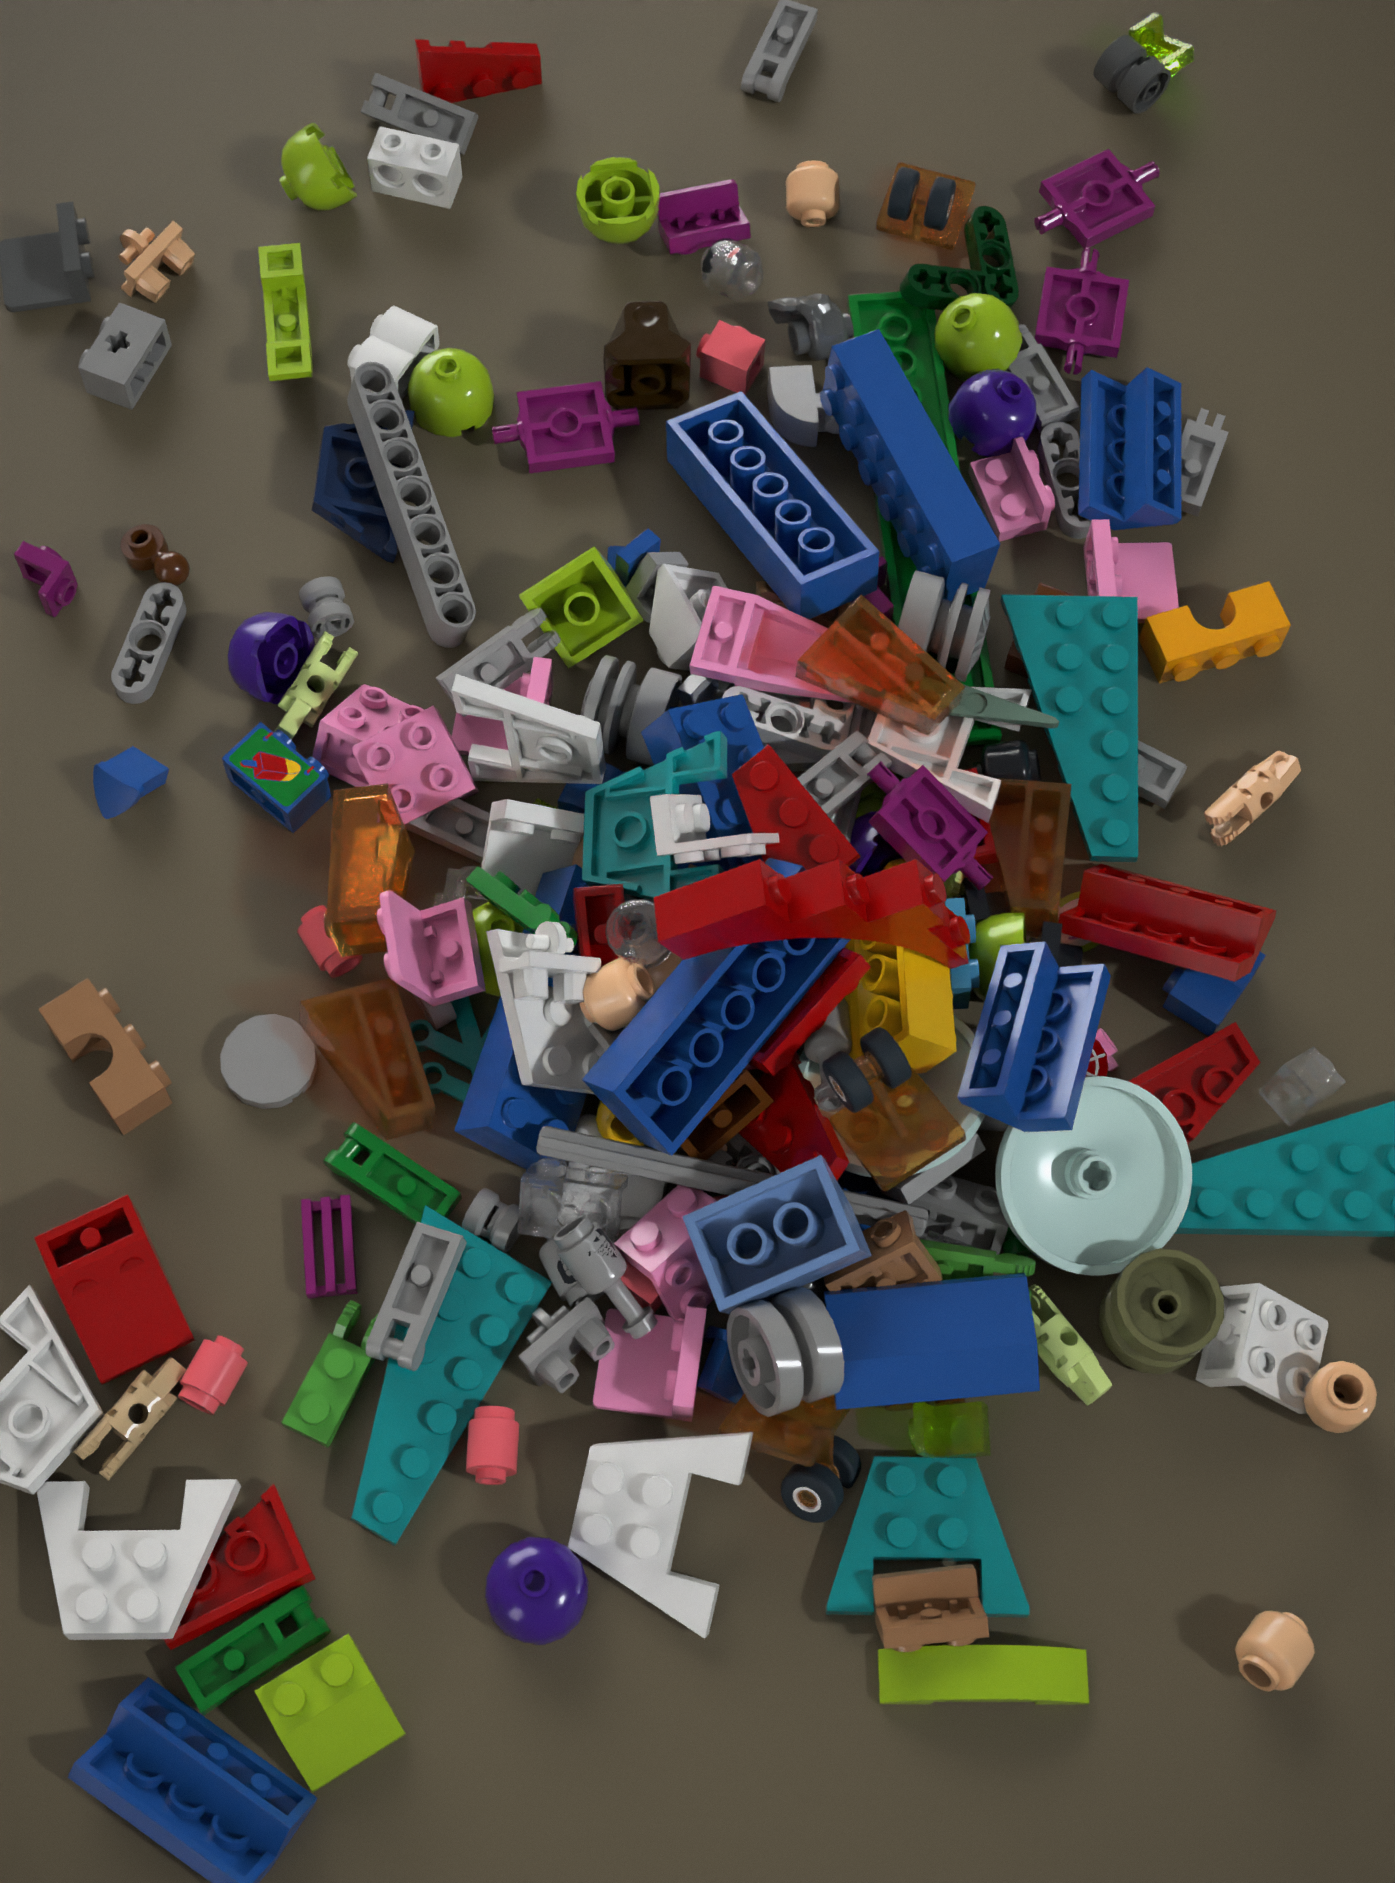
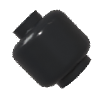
[973,740,1041,803]

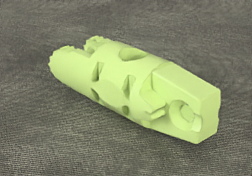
[274,631,358,739]
[1028,1284,1112,1405]

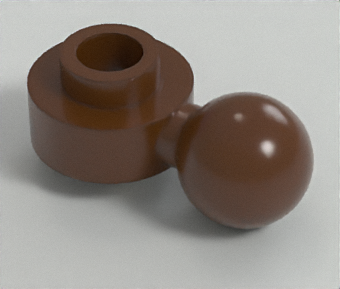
[120,524,190,586]

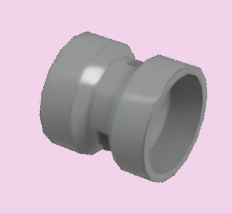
[299,576,354,638]
[461,1188,528,1254]

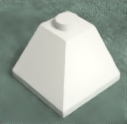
[649,564,728,671]

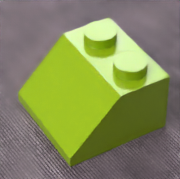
[254,1633,406,1792]

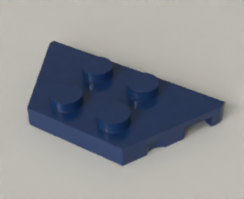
[311,410,414,563]

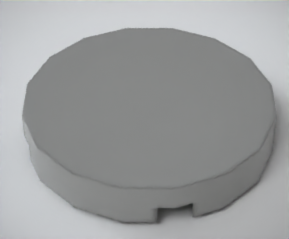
[220,1014,317,1109]

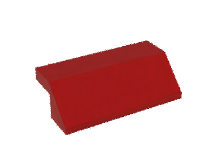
[1058,864,1277,982]

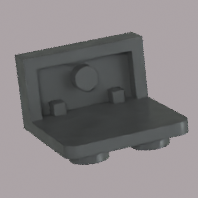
[0,201,95,312]

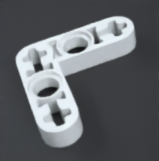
[722,686,855,761]

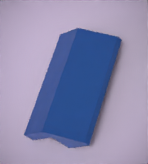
[1078,367,1182,530]
[957,942,1111,1132]
[824,1273,1040,1410]
[68,1677,318,1883]

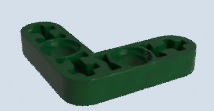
[899,206,1019,311]

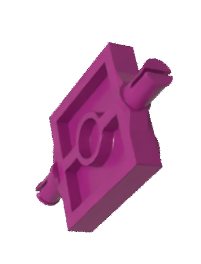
[1034,149,1160,249]
[1034,248,1129,375]
[492,381,639,474]
[867,761,993,891]

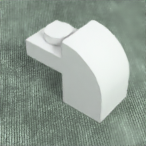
[767,365,839,447]

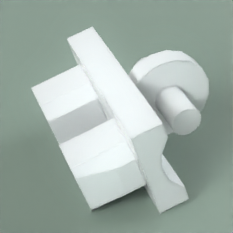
[499,921,601,1004]

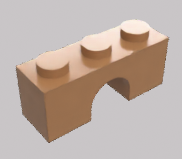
[38,978,173,1136]

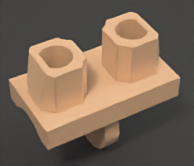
[119,221,195,303]

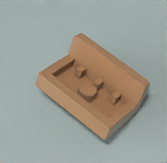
[872,1564,989,1652]

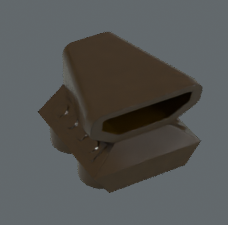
[603,301,691,410]

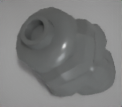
[768,293,853,361]

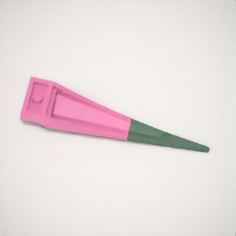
[689,585,1059,729]

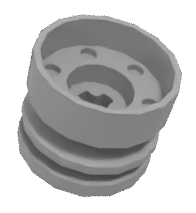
[891,570,991,682]
[581,655,682,766]

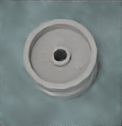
[727,1287,844,1417]

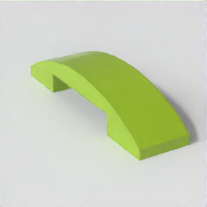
[258,243,313,381]
[878,1645,1089,1705]

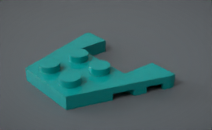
[582,731,727,900]
[826,1456,1030,1618]

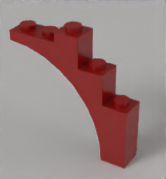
[653,859,970,969]

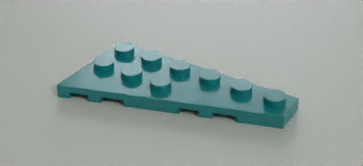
[1000,594,1138,862]
[1174,1101,1395,1237]
[351,1205,552,1546]

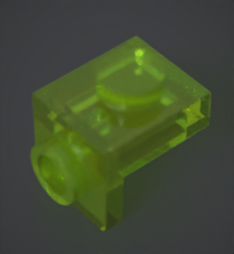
[1128,13,1194,77]
[908,1401,991,1458]

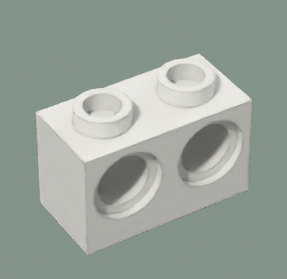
[367,126,462,209]

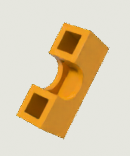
[1139,581,1291,684]

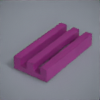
[301,1194,358,1299]

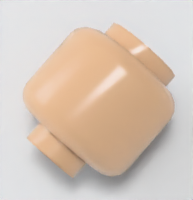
[786,160,840,227]
[579,958,656,1031]
[1303,1361,1377,1433]
[1235,1611,1315,1691]

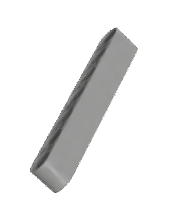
[347,362,476,648]

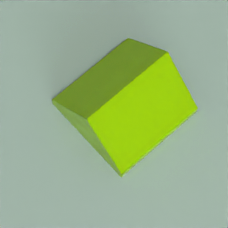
[519,546,644,669]

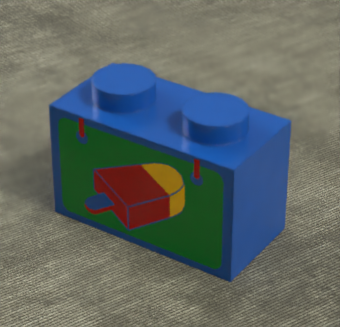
[221,722,332,833]

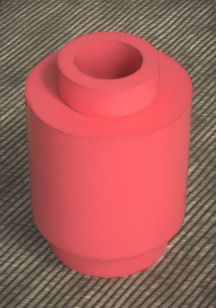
[297,905,363,978]
[178,1335,248,1415]
[466,1406,519,1485]

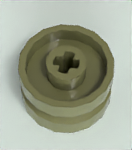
[1099,1248,1224,1375]

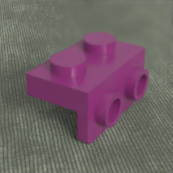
[657,179,751,255]

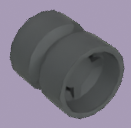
[1093,35,1171,114]

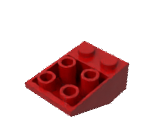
[34,1194,195,1385]

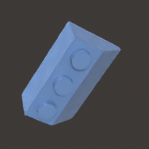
[682,1155,872,1314]

